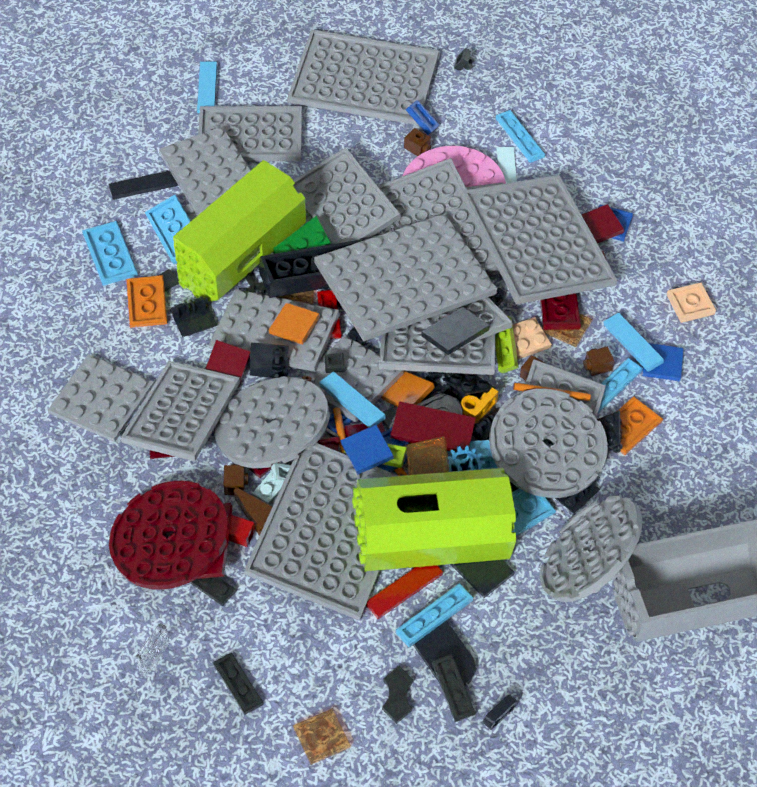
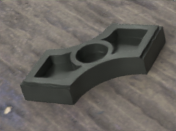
[382,666,414,724]

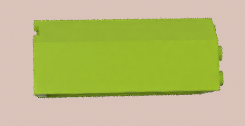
[173,160,306,302]
[352,468,516,571]

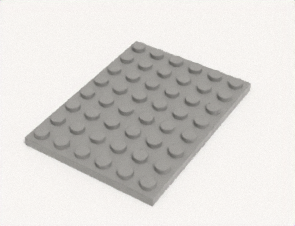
[287,29,439,125]
[371,158,498,274]
[461,175,617,304]
[314,213,497,341]
[244,443,398,620]

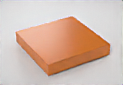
[269,303,320,345]
[381,371,434,407]

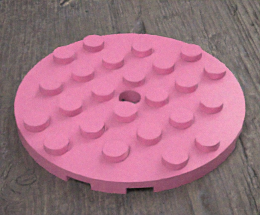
[403,146,506,187]

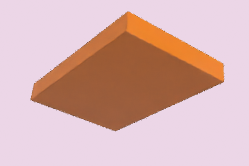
[126,275,167,328]
[616,396,663,455]

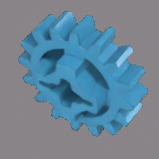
[442,446,486,473]

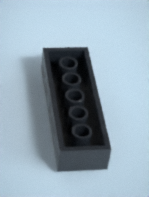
[259,239,365,298]

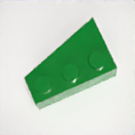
[273,216,331,254]

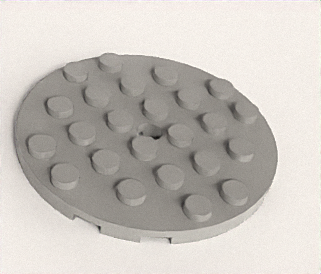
[215,376,330,468]
[489,389,608,498]
[540,496,643,602]

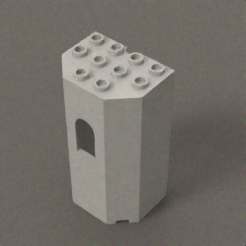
[613,519,757,642]

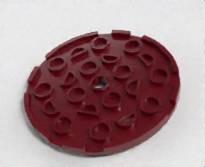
[109,481,230,590]

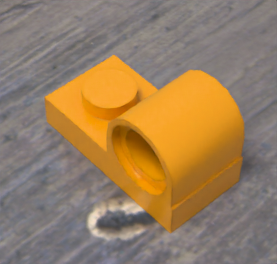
[461,388,499,425]

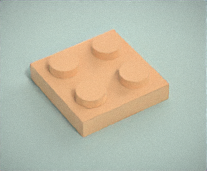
[667,283,716,323]
[513,317,552,360]

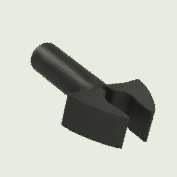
[245,272,265,295]

